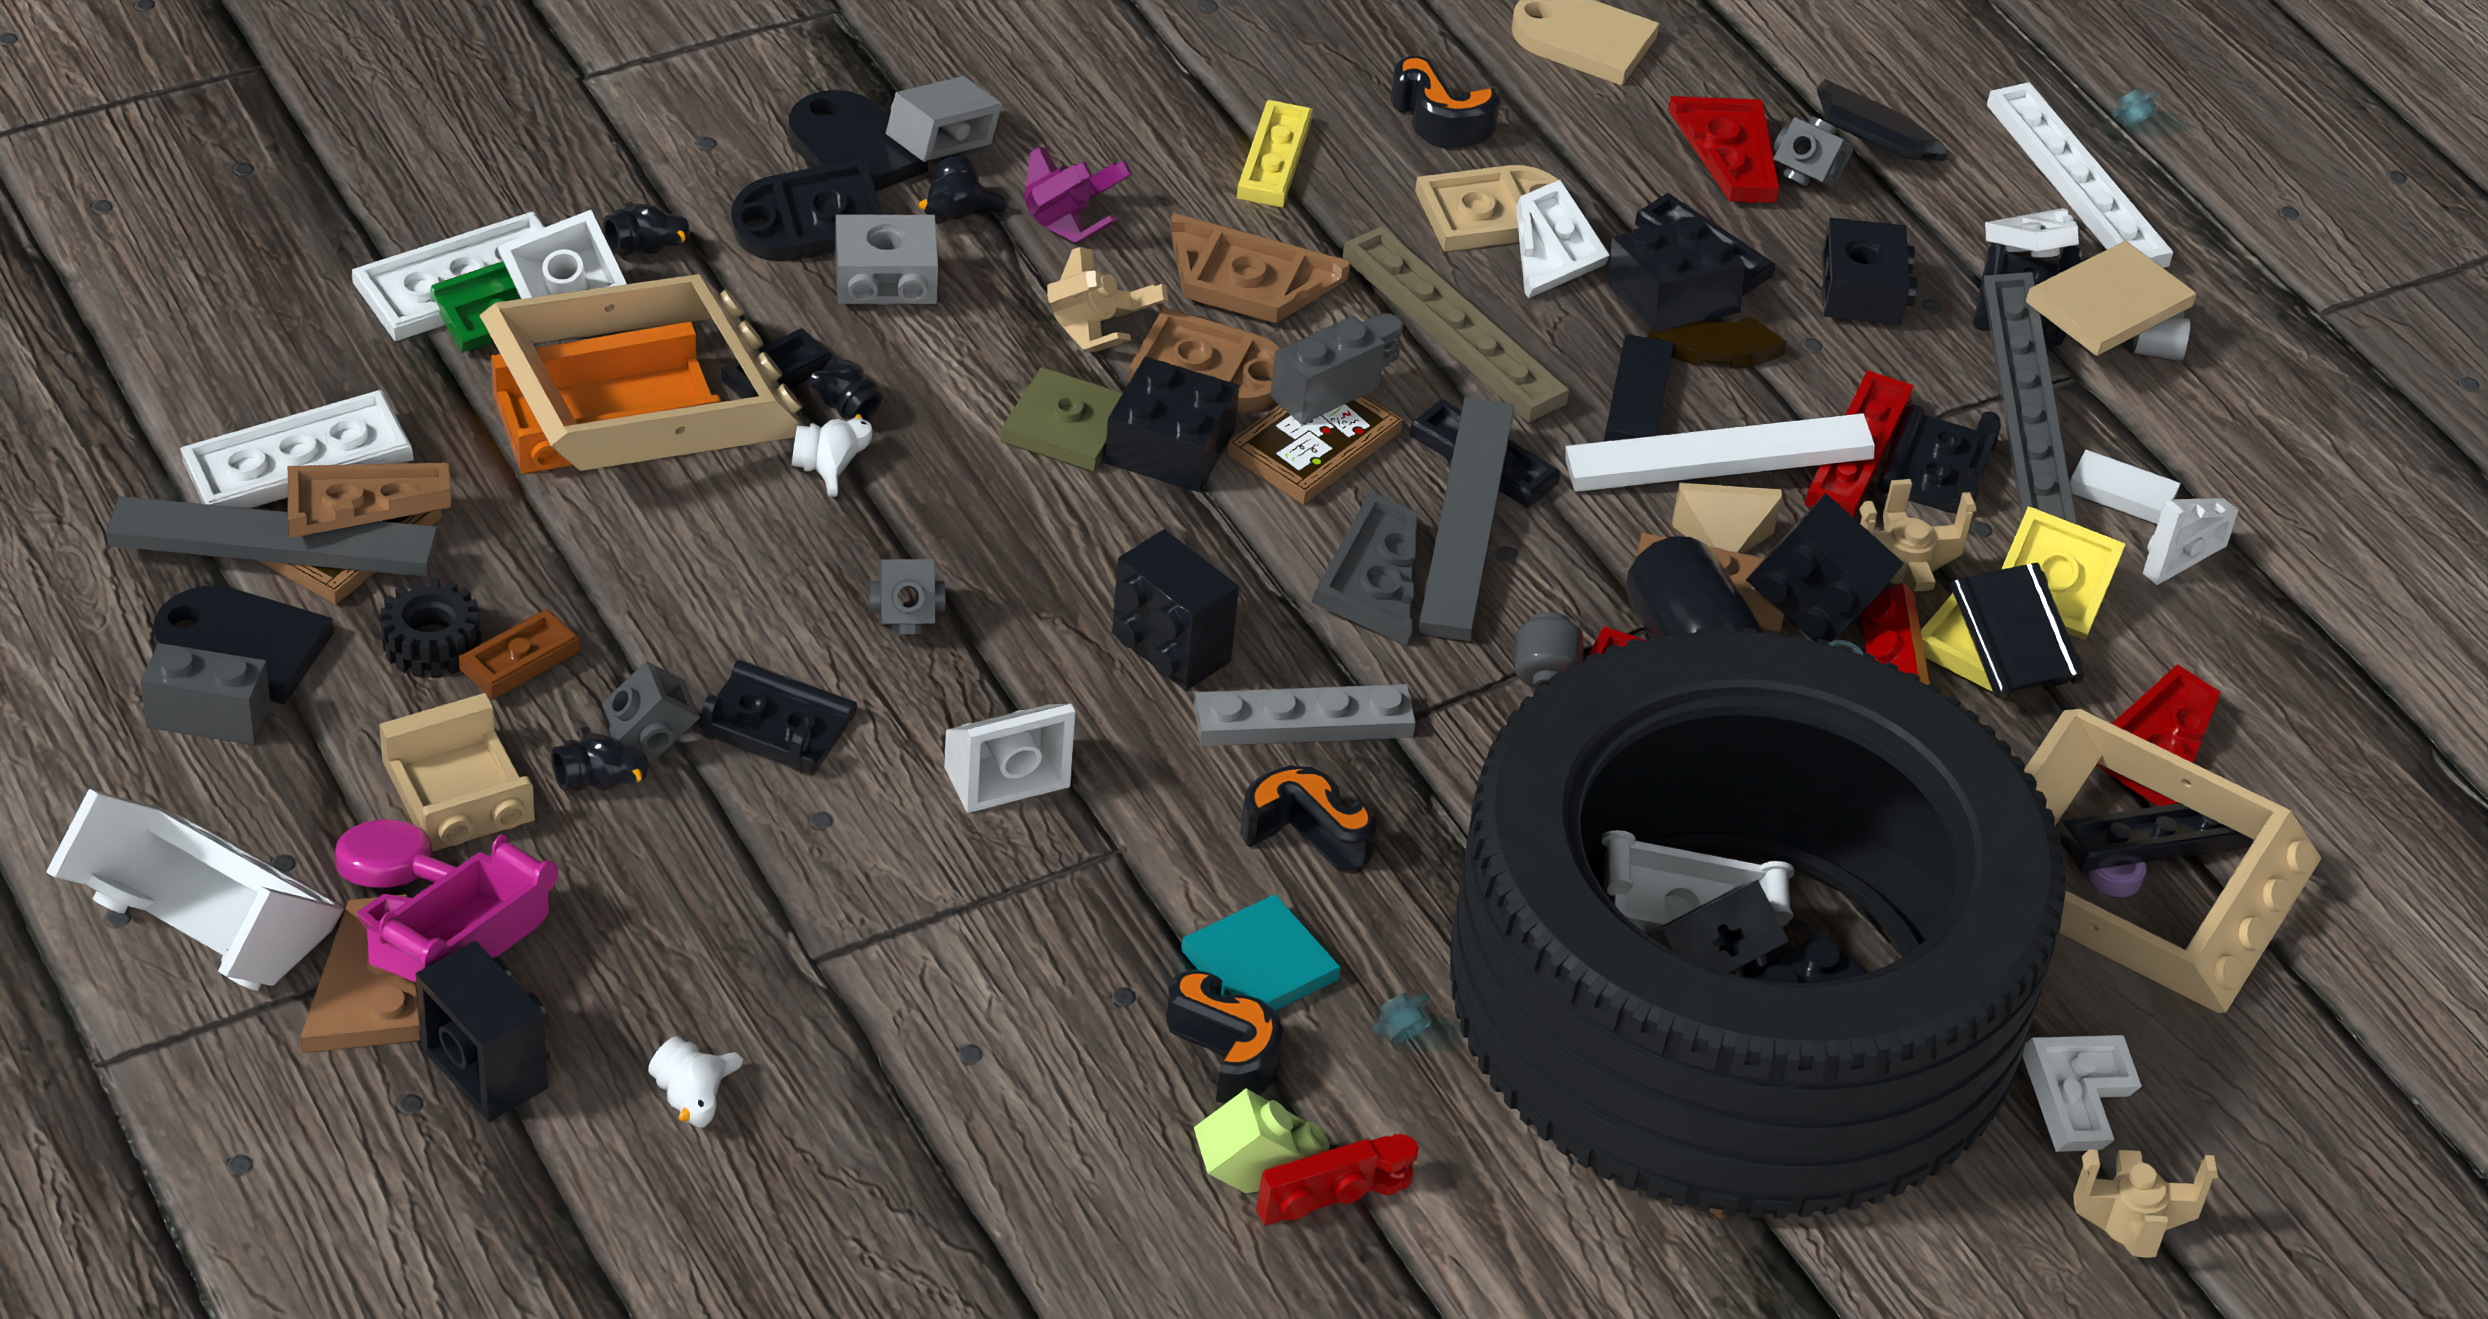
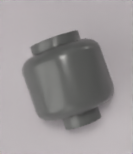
[1515,612,1584,690]

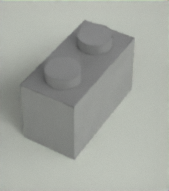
[885,76,1002,162]

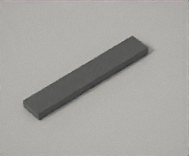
[1419,397,1515,642]
[106,496,438,577]

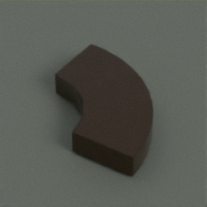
[1648,317,1787,368]

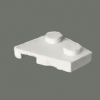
[1516,180,1610,298]
[1985,208,2079,257]
[2143,498,2238,585]

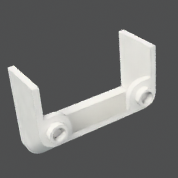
[46,789,344,991]

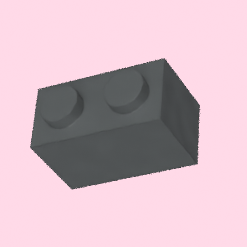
[140,643,271,745]

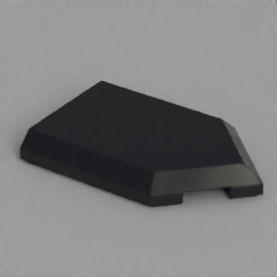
[1816,79,1948,161]

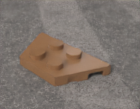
[1170,213,1351,323]

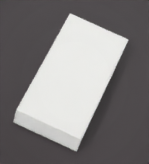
[2070,450,2181,524]

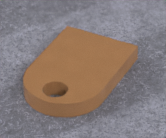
[1128,307,1281,413]

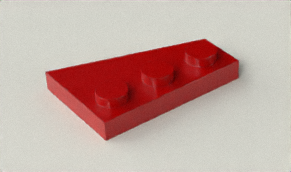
[1668,96,1779,203]
[2096,664,2221,806]

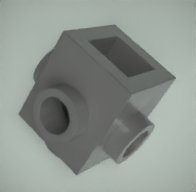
[1773,116,1854,191]
[869,559,945,634]
[602,661,700,760]

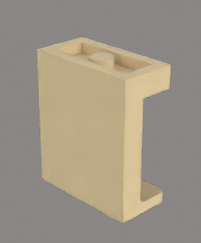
[379,693,535,851]

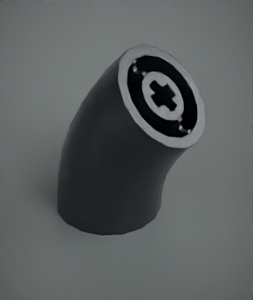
[1625,536,1765,637]

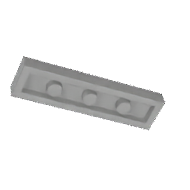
[1194,684,1415,746]

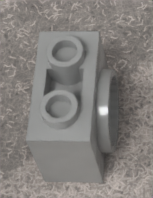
[835,215,938,305]

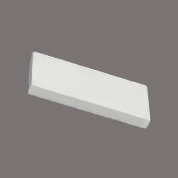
[352,211,545,342]
[180,390,414,509]

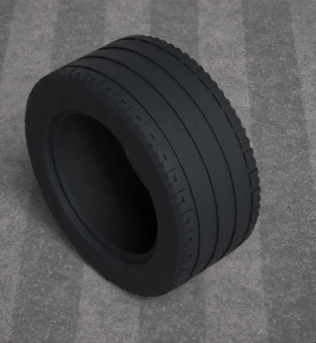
[1450,628,2066,1218]

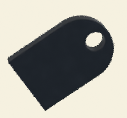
[789,90,928,192]
[731,157,882,261]
[153,586,334,705]

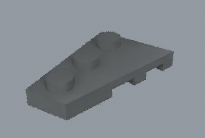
[1311,491,1417,646]

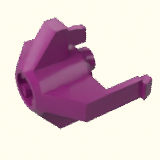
[1025,147,1132,243]

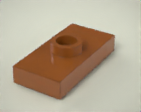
[459,609,580,700]

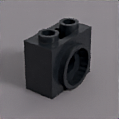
[1821,218,1917,324]

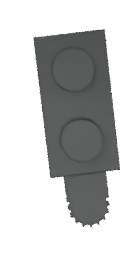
[1270,313,1403,425]

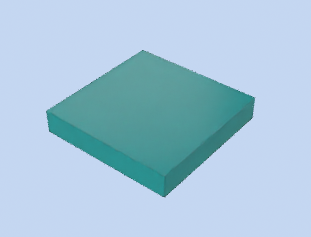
[1181,894,1340,1011]

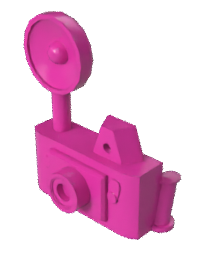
[334,819,558,982]

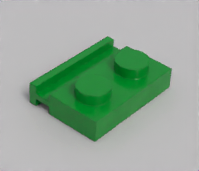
[430,261,521,353]

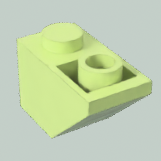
[1194,1089,1330,1193]

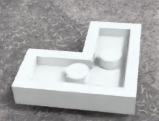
[2022,1035,2142,1152]

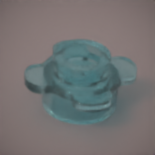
[2112,88,2158,127]
[1372,993,1431,1044]

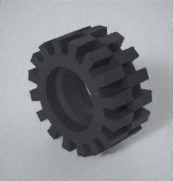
[380,579,481,678]

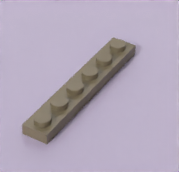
[1343,226,1569,422]

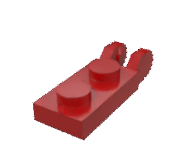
[1256,1133,1419,1226]

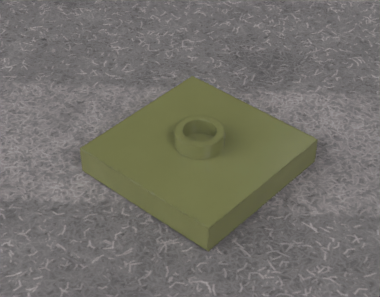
[1000,367,1123,471]

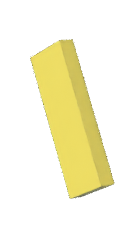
[1237,100,1313,208]

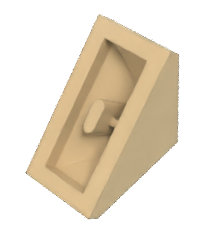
[1672,483,1782,554]

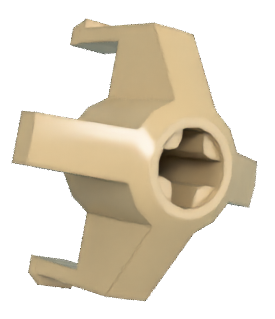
[1047,247,1168,352]
[1859,479,1977,591]
[2073,1149,2219,1258]

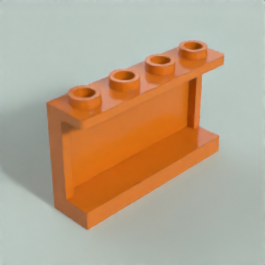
[491,321,722,474]

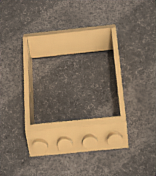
[479,274,804,471]
[2024,709,2321,1013]

